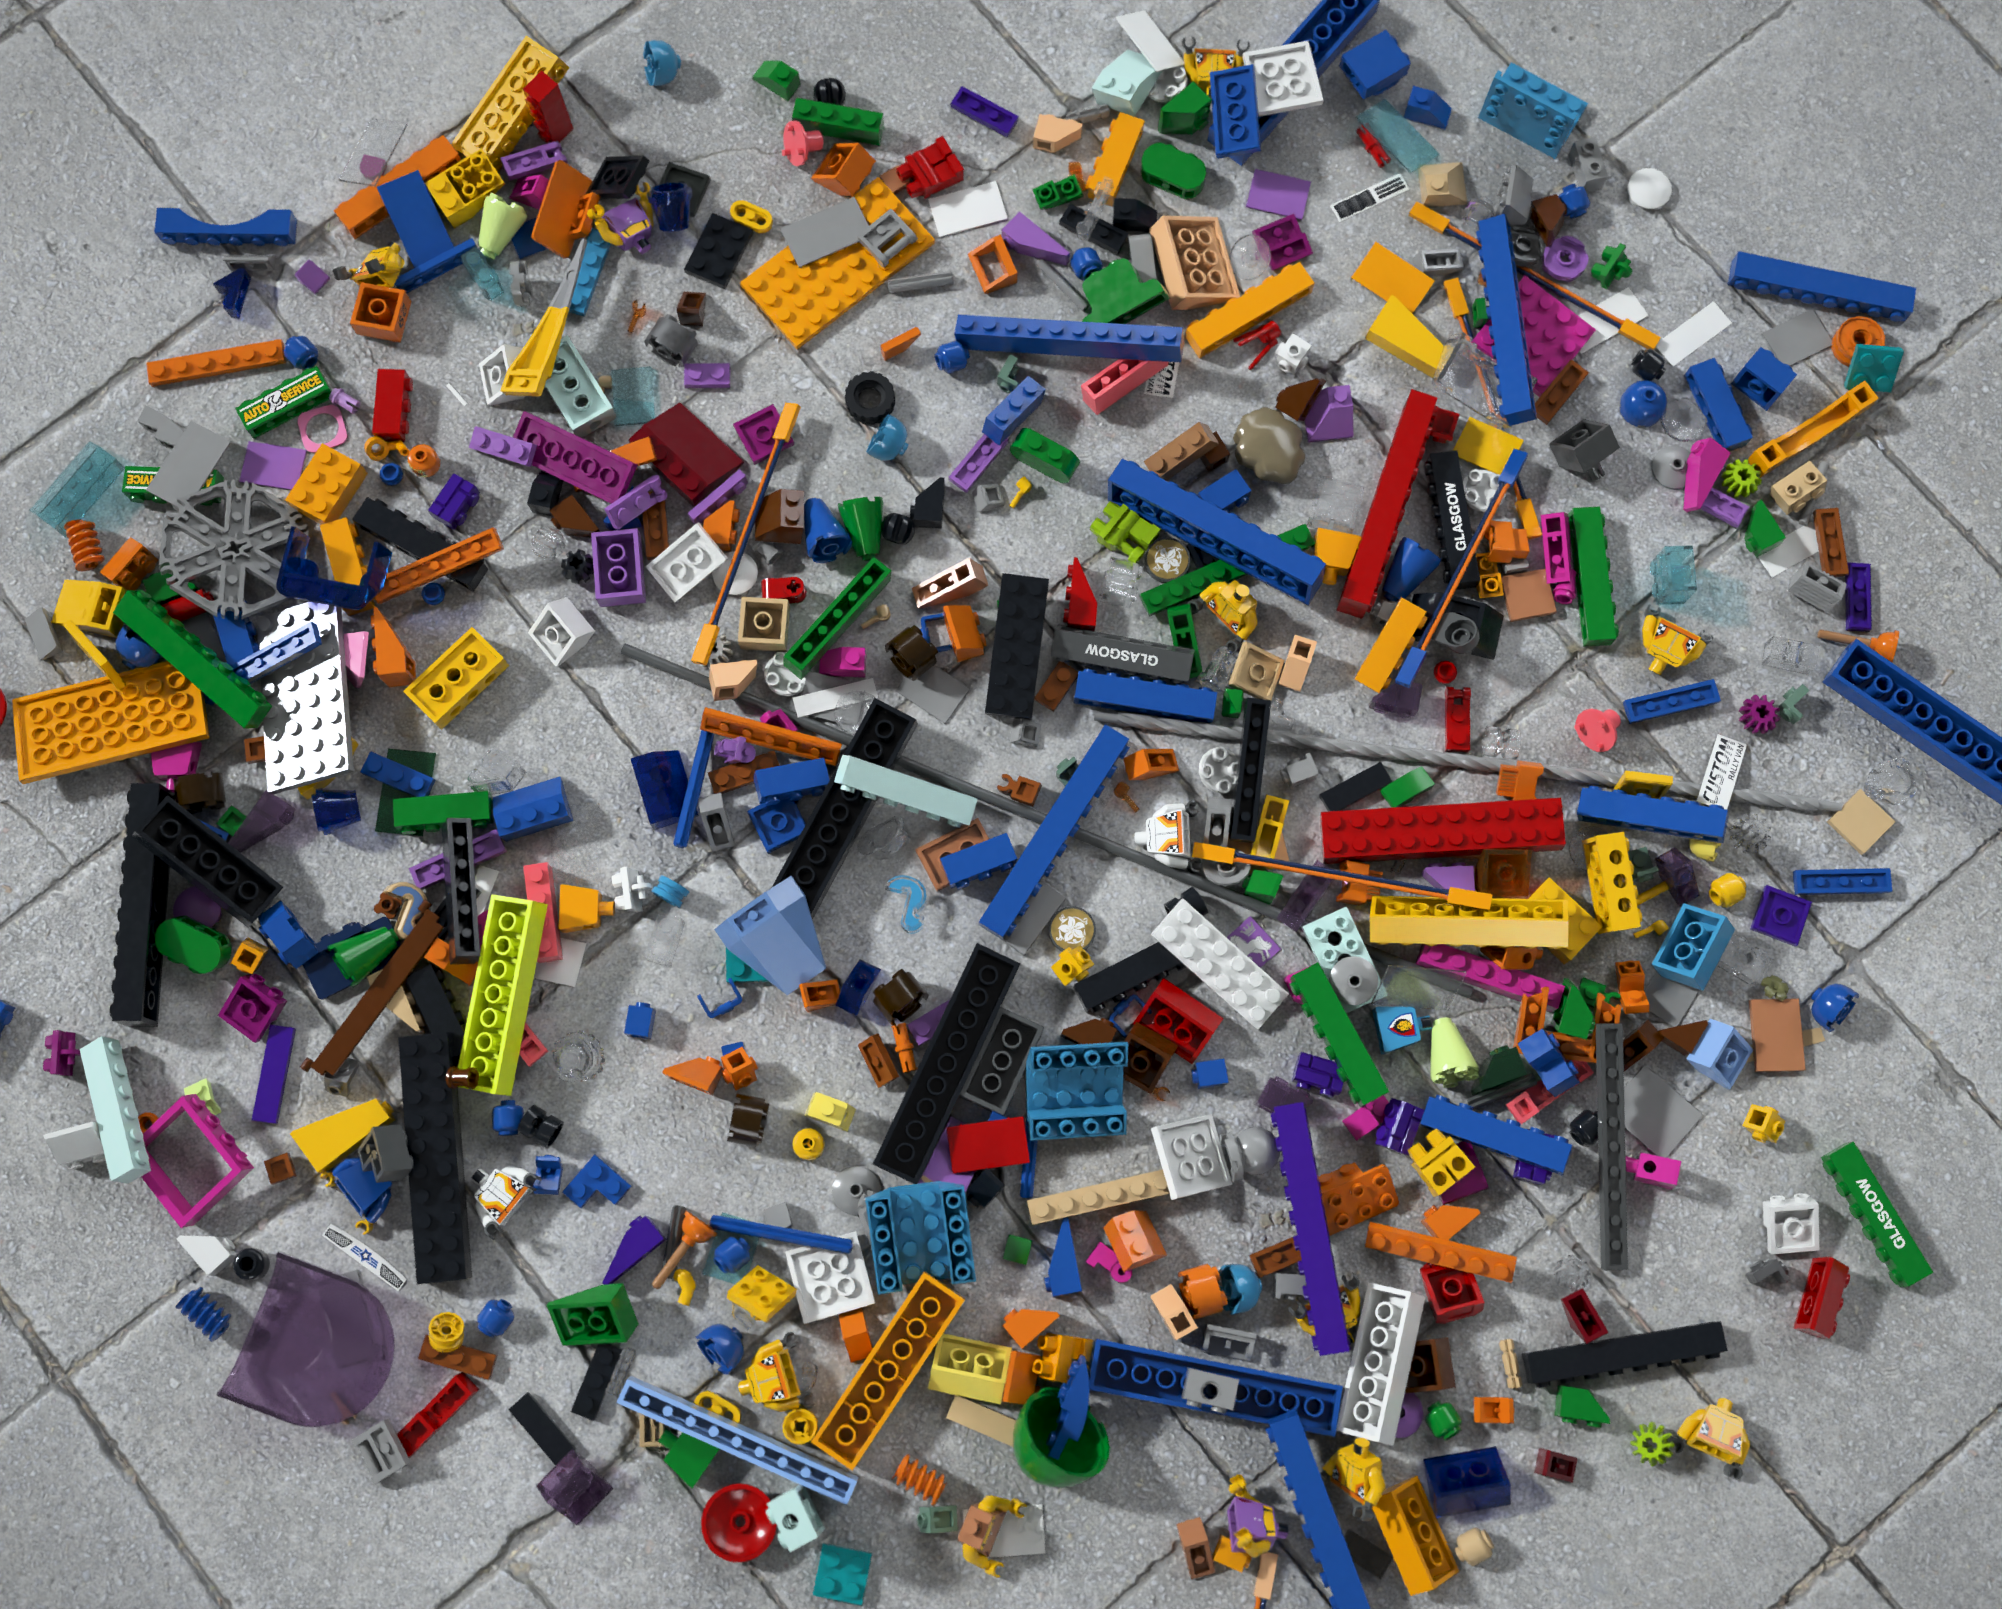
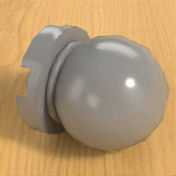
[1220,1127,1280,1182]

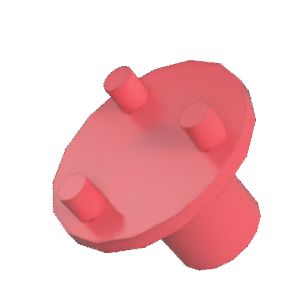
[782,120,823,166]
[1574,708,1621,752]

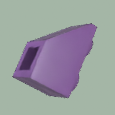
[1422,862,1475,896]

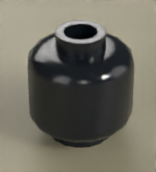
[1631,348,1666,381]
[1569,1110,1598,1146]
[233,1248,270,1281]

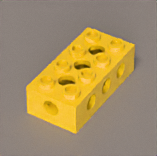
[403,627,509,730]
[1582,832,1642,934]

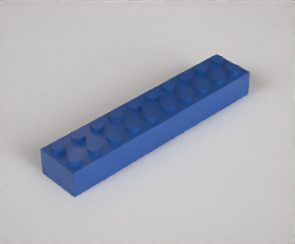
[1207,0,1380,166]
[1108,458,1326,606]
[1822,639,2002,805]
[1089,1339,1343,1437]

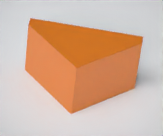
[799,980,843,1012]
[838,1308,873,1363]

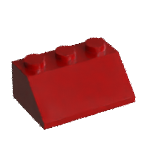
[1133,978,1224,1064]
[1793,1257,1850,1339]

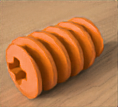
[64,519,105,572]
[892,1454,947,1506]

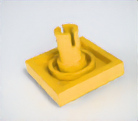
[727,1265,797,1322]

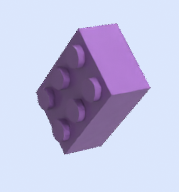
[591,528,646,607]

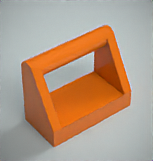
[968,235,1018,294]

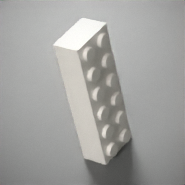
[1336,1283,1425,1446]

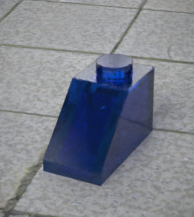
[835,959,881,1016]

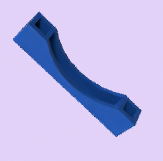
[154,208,297,246]

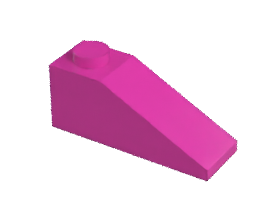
[1683,437,1731,512]
[1541,512,1571,584]

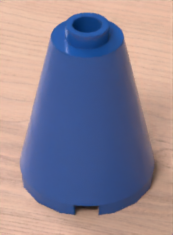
[804,498,852,563]
[1382,537,1441,602]

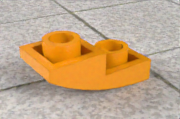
[1476,552,1504,599]

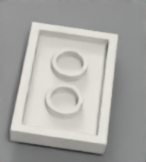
[645,523,728,602]

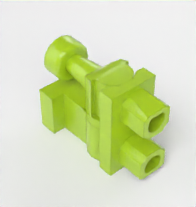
[1090,501,1161,566]

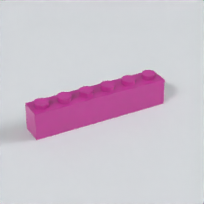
[1415,944,1565,1013]

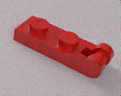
[1445,687,1471,752]

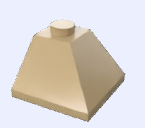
[1418,162,1467,207]

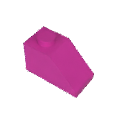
[509,174,549,210]
[819,647,867,678]

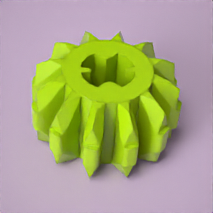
[1721,459,1762,498]
[1630,1422,1675,1466]

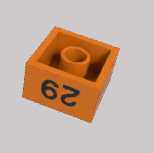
[350,282,411,343]

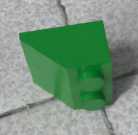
[1158,82,1212,135]
[1551,978,1595,1040]

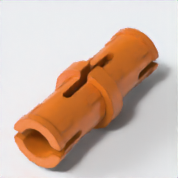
[891,1023,917,1073]

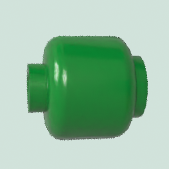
[1425,1401,1462,1441]

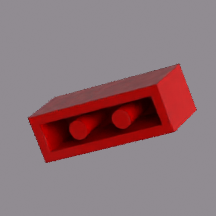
[372,369,413,442]

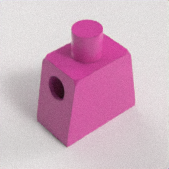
[151,741,202,793]
[1626,1153,1681,1190]

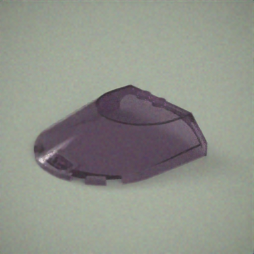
[217,1251,395,1427]

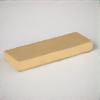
[946,1395,1016,1447]

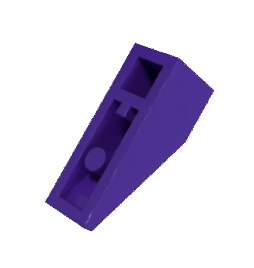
[602,1215,667,1285]

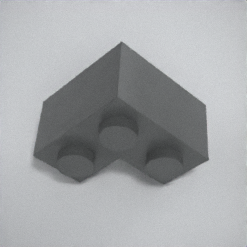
[358,1124,413,1183]

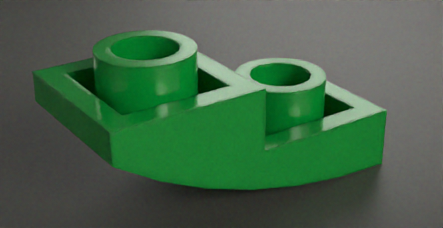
[1032,174,1084,210]
[1380,766,1435,808]

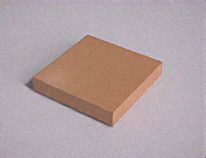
[1501,568,1557,622]

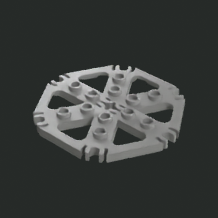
[159,480,309,620]

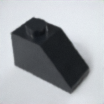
[1112,198,1158,233]
[527,470,564,517]
[910,477,945,529]
[967,1168,1005,1209]

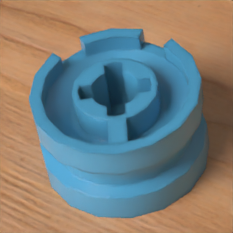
[651,875,689,908]

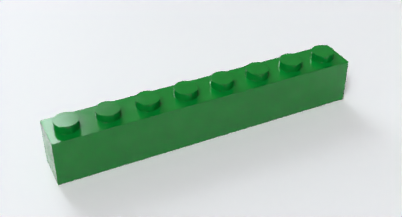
[113,590,272,729]

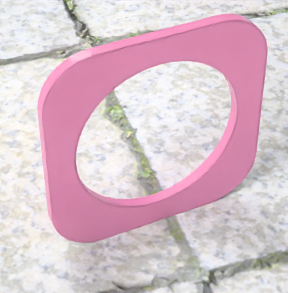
[297,405,347,453]

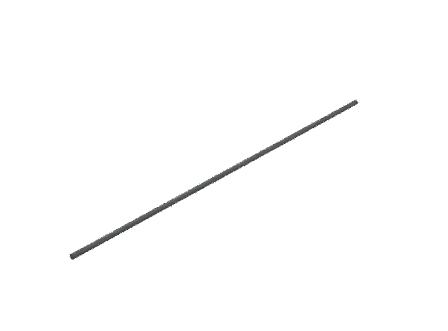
[621,643,1474,998]

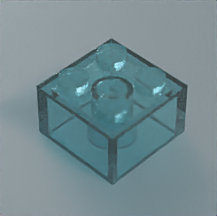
[1650,545,1697,605]

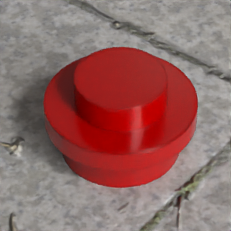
[1433,661,1457,684]

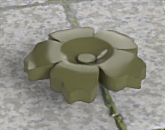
[1761,975,1789,1001]

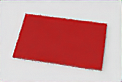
[946,1116,1030,1173]

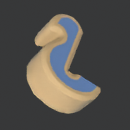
[383,882,427,941]

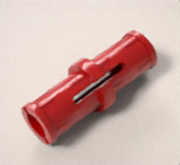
[1356,123,1391,168]

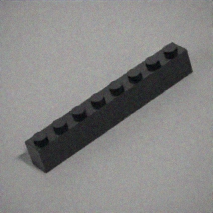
[1522,1321,1728,1388]

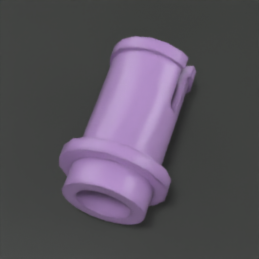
[329,388,360,414]

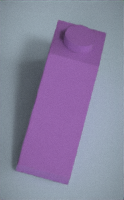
[1002,211,1070,265]

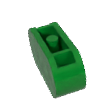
[1141,142,1206,200]
[1009,428,1080,484]
[155,915,232,974]

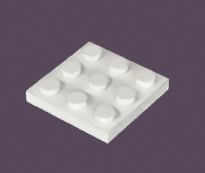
[1242,41,1323,117]
[1151,1114,1232,1200]
[785,1231,876,1324]

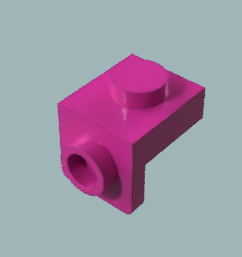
[760,709,798,732]

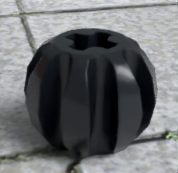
[813,78,846,106]
[881,513,915,545]
[561,549,594,584]

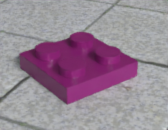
[733,404,795,465]

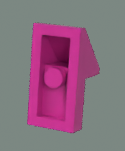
[1342,1095,1389,1141]

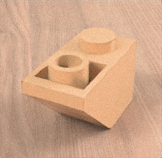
[1033,114,1083,153]
[1278,635,1317,692]
[709,660,757,701]
[1150,1284,1198,1340]

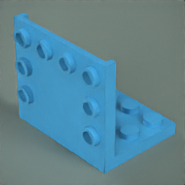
[1478,62,1588,159]

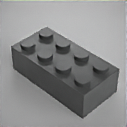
[959,1007,1044,1116]

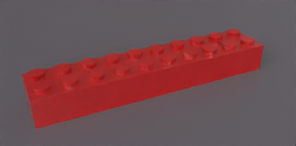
[1336,389,1439,619]
[1320,798,1566,864]

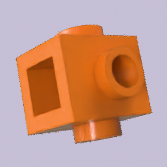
[721,1047,758,1091]

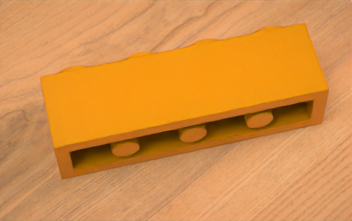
[1085,112,1145,206]
[320,517,376,616]
[1354,597,1428,693]

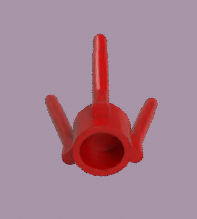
[1233,321,1281,370]

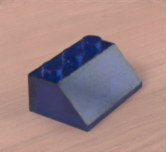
[631,750,699,830]
[1423,1446,1511,1518]

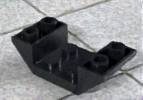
[1411,592,1504,660]

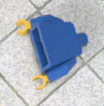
[320,1158,393,1235]

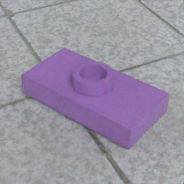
[1700,487,1749,528]

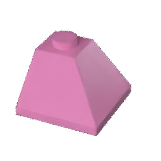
[343,632,369,688]

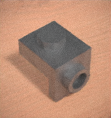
[324,1058,359,1097]
[1745,1259,1790,1284]

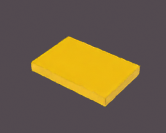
[63,620,126,691]

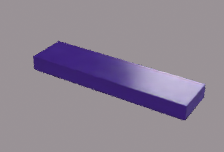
[251,1025,296,1124]

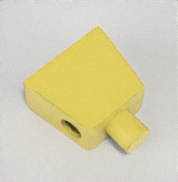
[805,1092,856,1132]

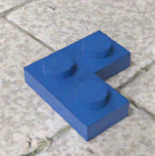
[562,1154,632,1208]

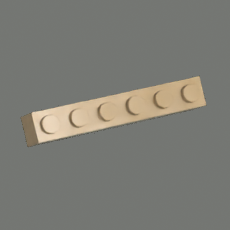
[1027,1169,1170,1226]

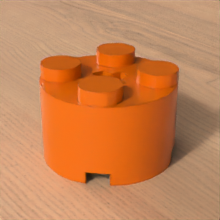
[1178,1264,1228,1320]

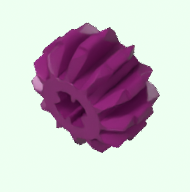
[1738,695,1781,734]

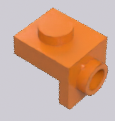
[1474,1397,1514,1424]

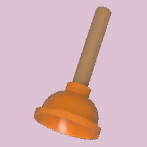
[1817,629,1899,662]
[652,1211,718,1289]

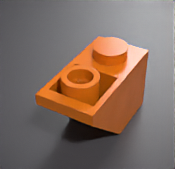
[703,500,740,552]

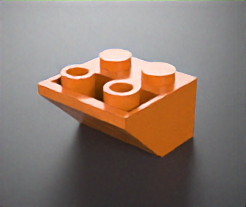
[100,537,159,591]

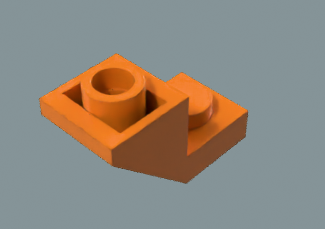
[1615,960,1650,1014]

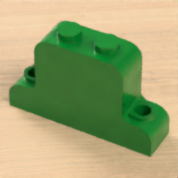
[1081,258,1170,324]

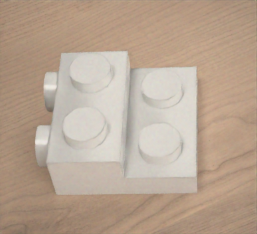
[1763,1193,1820,1255]

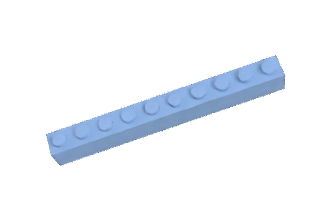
[616,1376,858,1505]

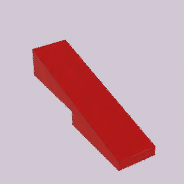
[397,1372,480,1458]

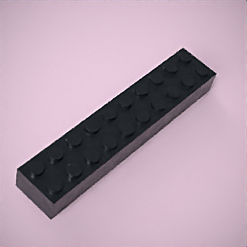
[772,698,918,920]
[110,783,175,1027]
[872,943,1021,1184]
[398,1032,472,1285]

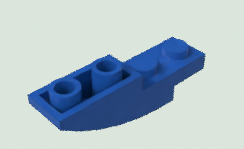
[1046,1355,1090,1460]

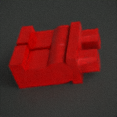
[896,135,964,199]

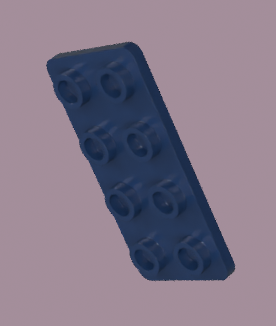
[303,917,401,1000]

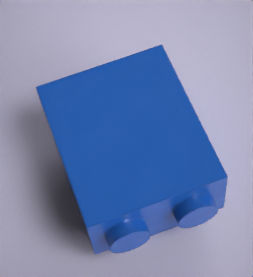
[1339,30,1411,100]

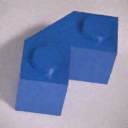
[258,900,319,969]
[1517,1028,1580,1097]

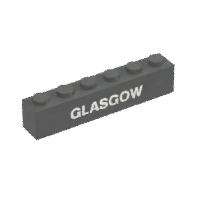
[1051,625,1195,683]

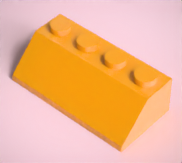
[1372,1475,1460,1596]

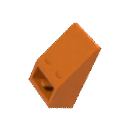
[371,607,416,687]

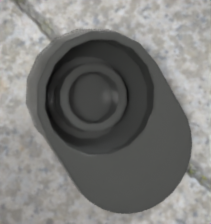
[1432,612,1480,654]

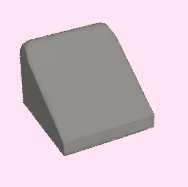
[972,484,1005,512]
[1501,558,1529,576]
[1009,718,1041,747]
[763,1202,793,1228]

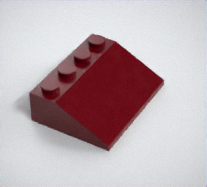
[628,402,744,507]

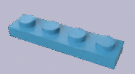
[569,228,611,317]

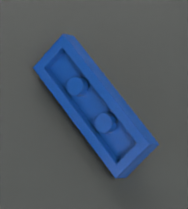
[360,751,436,797]

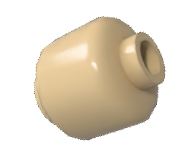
[1455,1527,1494,1566]

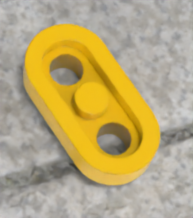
[730,200,773,233]
[694,1391,741,1423]

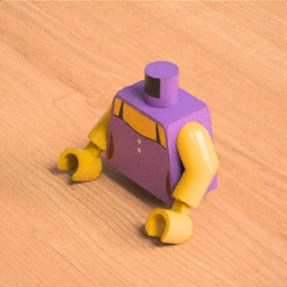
[587,182,654,254]
[1227,1474,1288,1558]

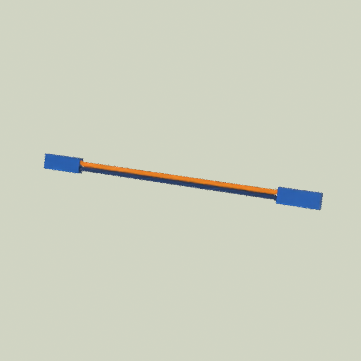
[1395,449,1528,688]

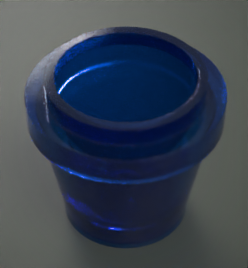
[647,182,693,232]
[311,788,361,835]

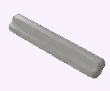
[888,271,954,293]

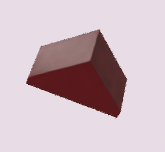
[1561,1288,1609,1344]
[1534,1448,1578,1483]

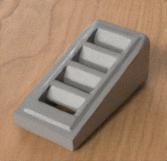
[1413,249,1464,277]

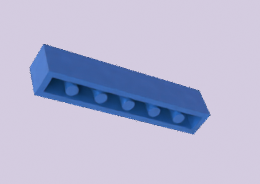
[1074,669,1218,723]
[1577,786,1729,844]
[1420,1095,1572,1176]

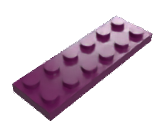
[513,411,638,504]

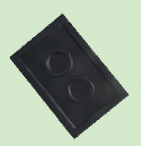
[586,155,650,199]
[684,213,753,289]

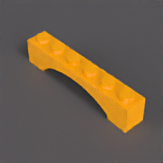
[1748,381,1879,478]

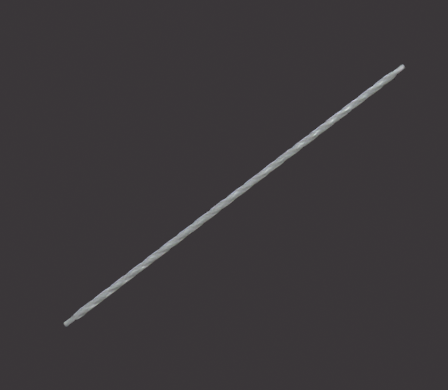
[1094,711,1842,812]

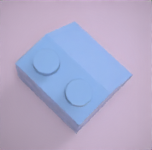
[1687,1019,1753,1090]

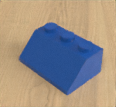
[493,776,574,842]

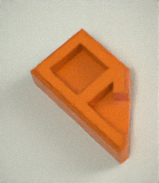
[881,327,921,361]

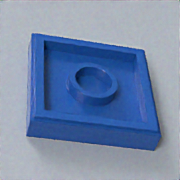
[747,799,806,854]

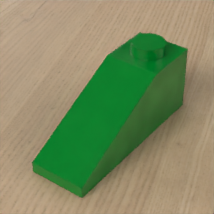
[1167,603,1203,678]

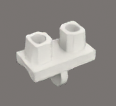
[612,867,652,912]

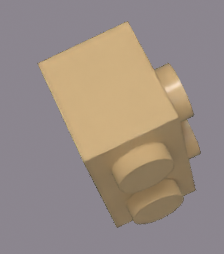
[1770,461,1828,515]

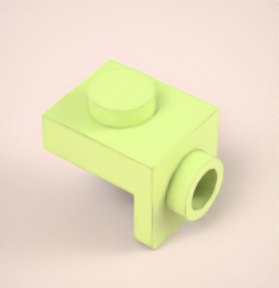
[184,1078,221,1115]

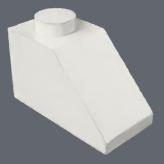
[177,1236,237,1276]

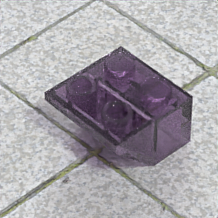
[536,1449,614,1526]

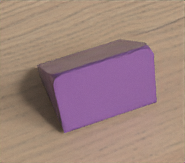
[295,259,330,295]

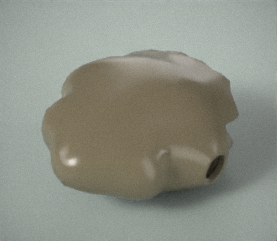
[1233,407,1305,484]

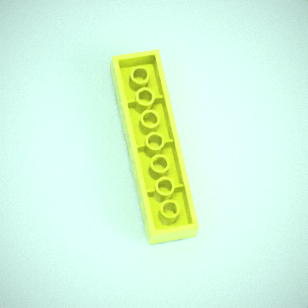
[458,894,548,1096]

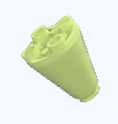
[478,193,528,260]
[1430,1017,1479,1088]

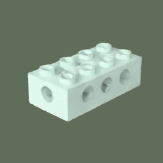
[545,335,617,438]
[1301,907,1388,1013]
[766,1485,825,1552]

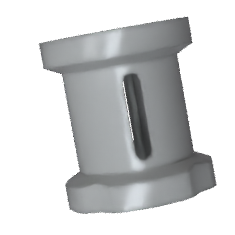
[752,541,783,565]

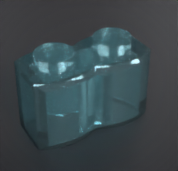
[461,247,504,301]

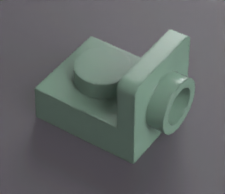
[997,354,1020,394]
[1628,847,1659,883]
[917,1505,958,1534]

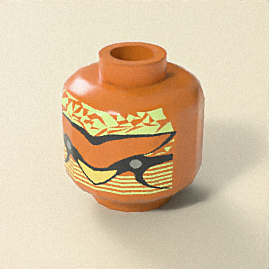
[408,444,440,478]

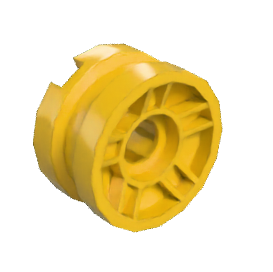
[429,1312,464,1353]
[782,1408,818,1444]

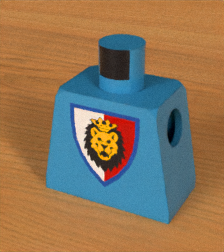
[1372,1007,1432,1055]

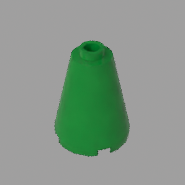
[838,496,884,561]
[327,927,399,987]

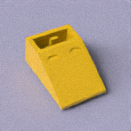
[425,148,505,229]
[51,579,127,638]

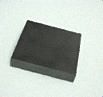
[652,162,711,218]

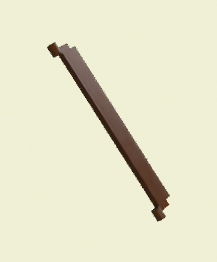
[300,899,444,1076]

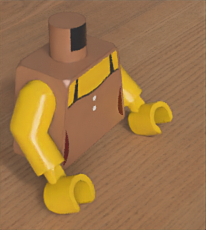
[958,1495,1027,1578]

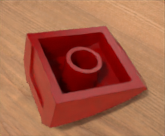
[1420,1263,1485,1324]

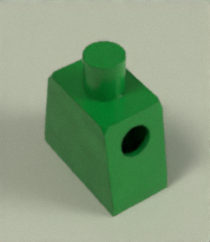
[658,1429,719,1489]

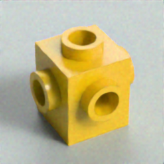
[1051,945,1095,986]
[1742,1104,1786,1143]

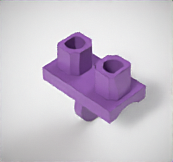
[714,736,755,765]

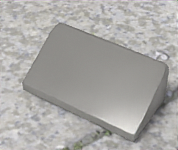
[223,255,276,271]
[25,607,63,661]

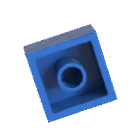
[1731,347,1797,411]

